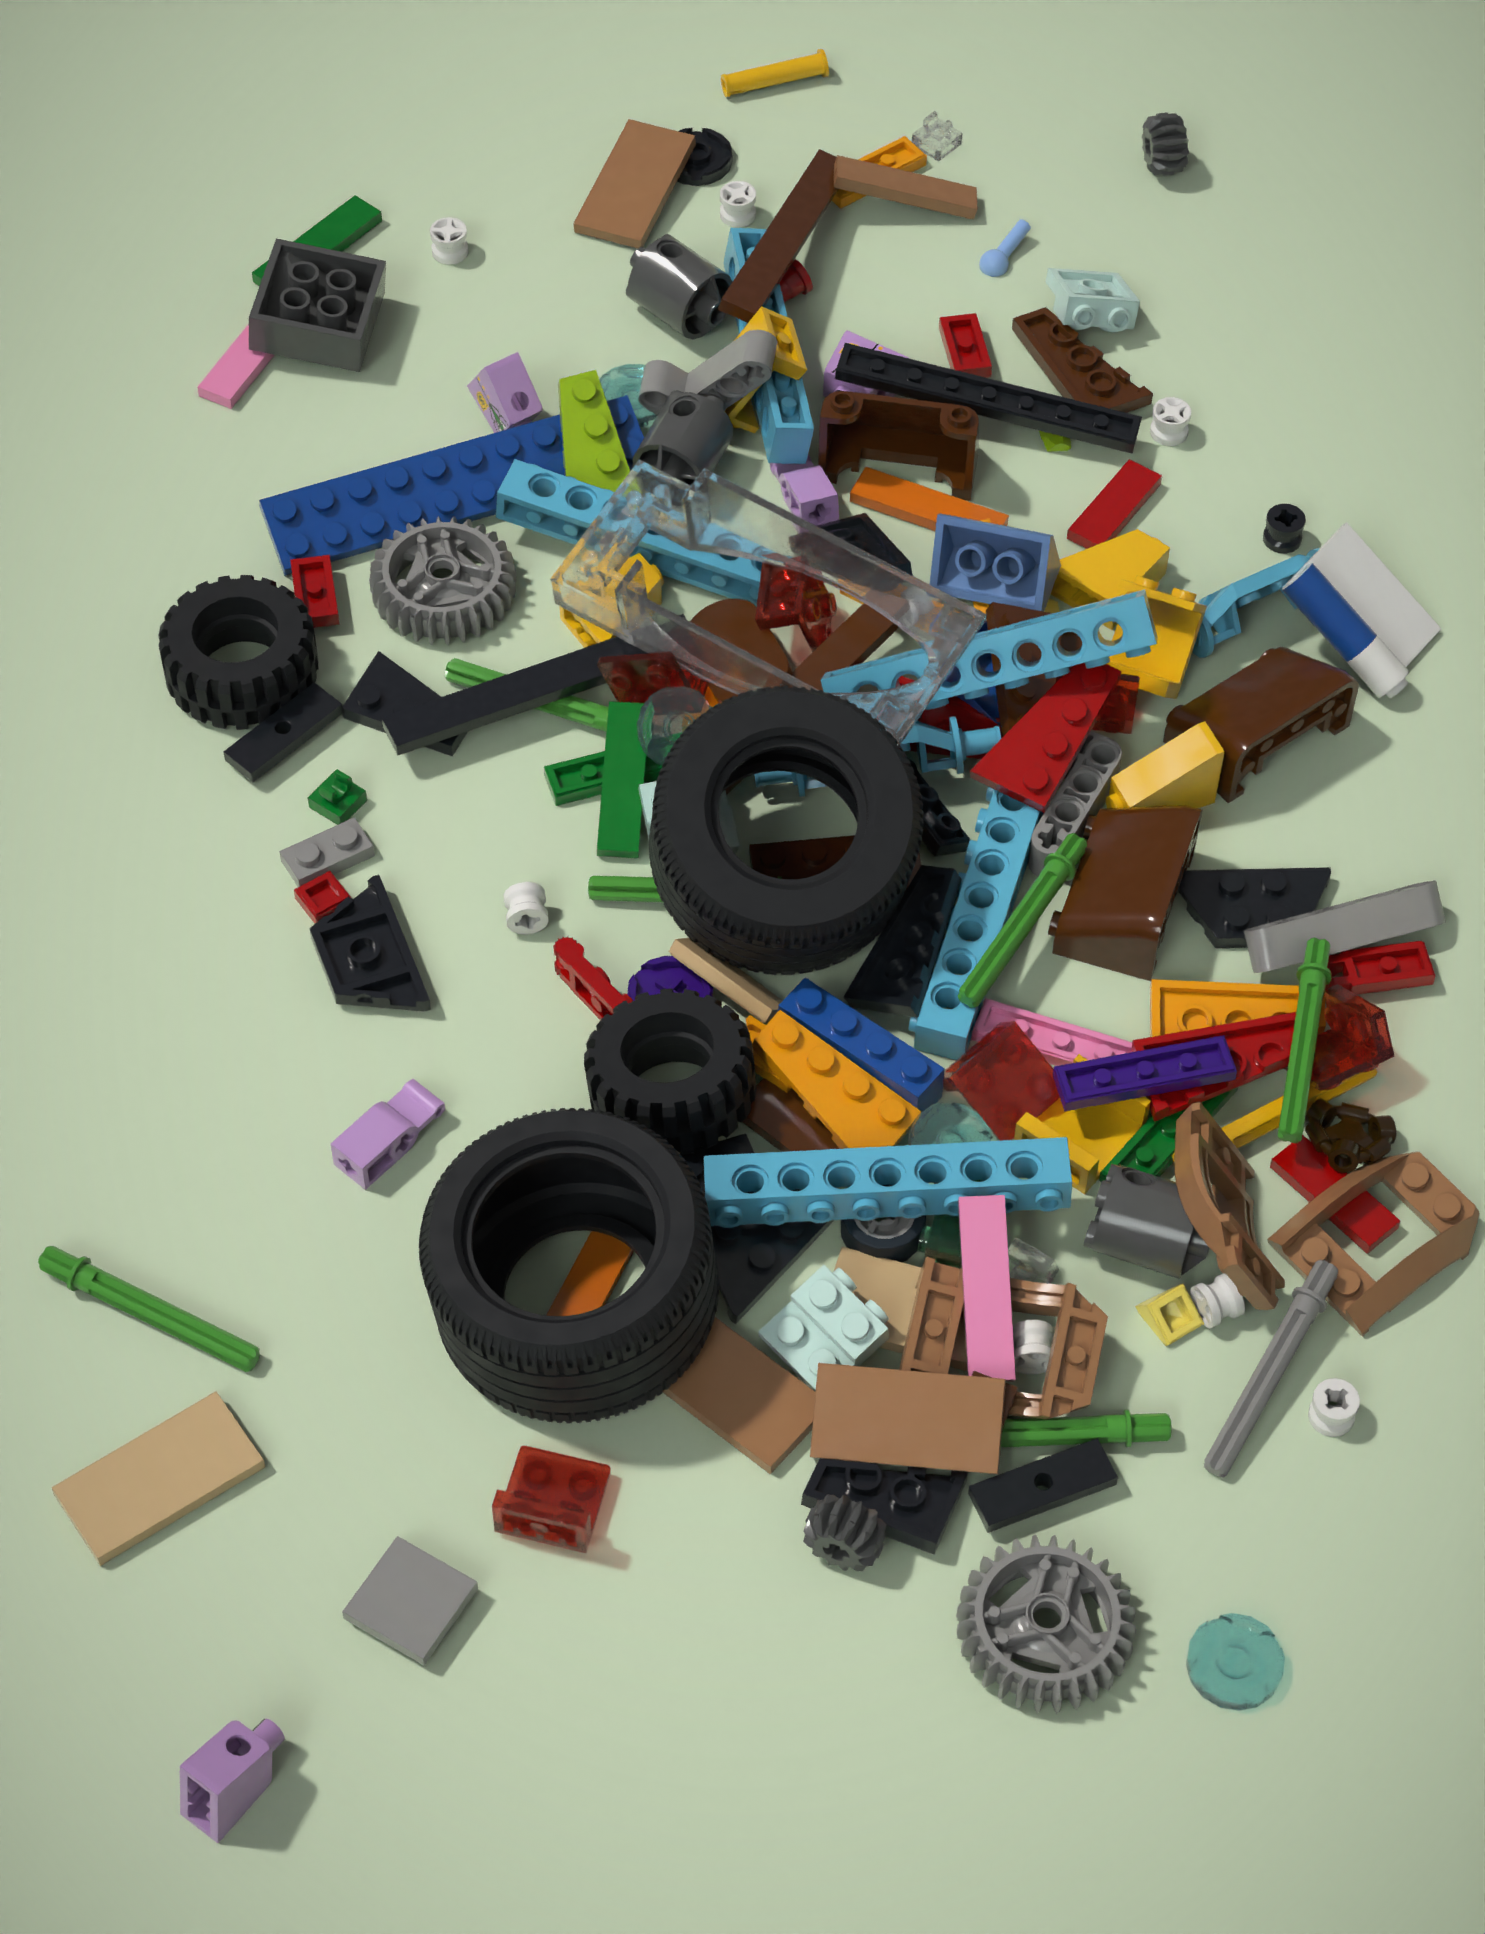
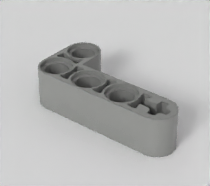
[638,329,777,415]
[1028,731,1122,877]

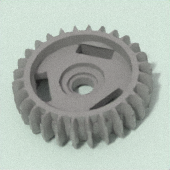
[369,516,516,645]
[956,1535,1136,1713]

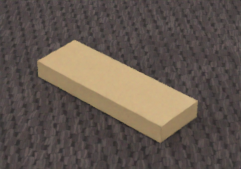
[668,938,783,1023]

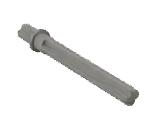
[1204,1259,1338,1477]

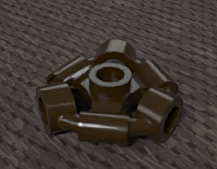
[1305,1098,1396,1173]

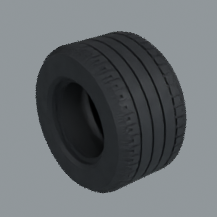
[649,686,923,975]
[419,1108,719,1423]

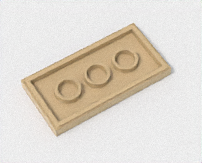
[834,1247,1013,1371]
[51,1391,265,1566]

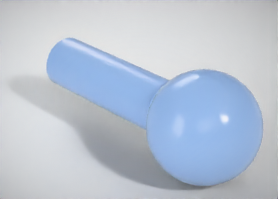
[979,219,1031,277]

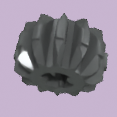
[1141,112,1189,176]
[803,1494,887,1571]

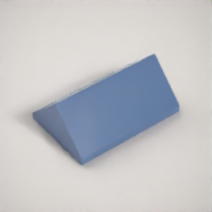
[929,513,1061,611]

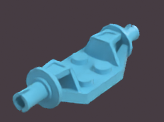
[1192,548,1320,658]
[754,716,1001,797]

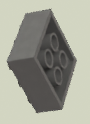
[249,238,386,372]

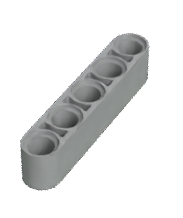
[1244,880,1446,973]

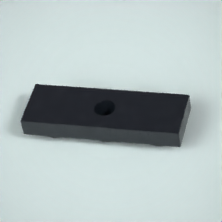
[223,682,343,783]
[907,757,970,857]
[968,1438,1118,1533]

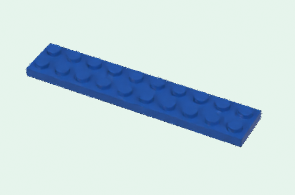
[259,395,644,576]

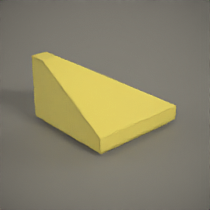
[1135,1284,1204,1346]

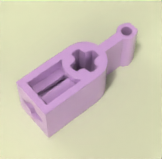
[770,453,839,530]
[331,1079,445,1190]

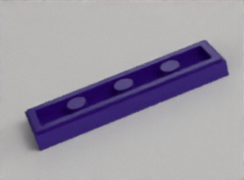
[1053,1035,1237,1112]

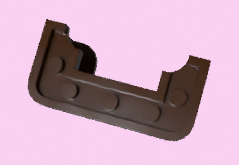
[818,391,979,501]
[1163,647,1359,803]
[1048,805,1203,981]

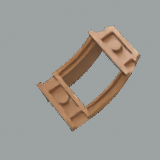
[1174,1102,1285,1310]
[1267,1152,1479,1337]
[899,1257,1108,1419]

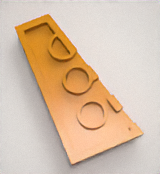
[1150,979,1326,1037]
[752,1010,922,1149]

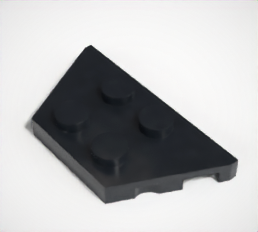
[1178,867,1331,948]
[309,874,431,1011]
[711,1189,834,1324]

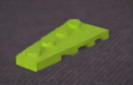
[558,370,640,501]

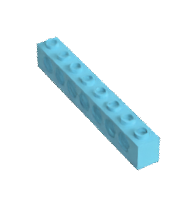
[723,228,814,464]
[496,459,811,619]
[820,589,1158,720]
[908,786,1044,1062]
[704,1137,1072,1228]

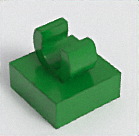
[308,769,367,825]

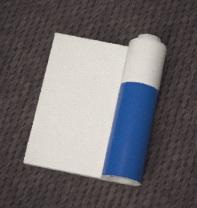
[1282,522,1441,698]

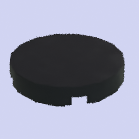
[677,128,733,186]

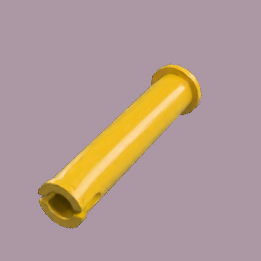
[720,49,829,97]

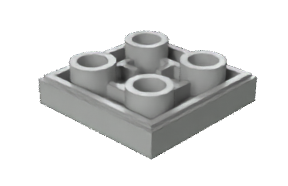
[342,1536,478,1665]

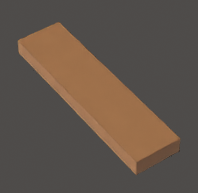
[834,155,978,219]

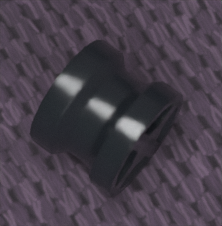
[1263,504,1306,554]

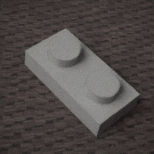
[279,818,375,887]

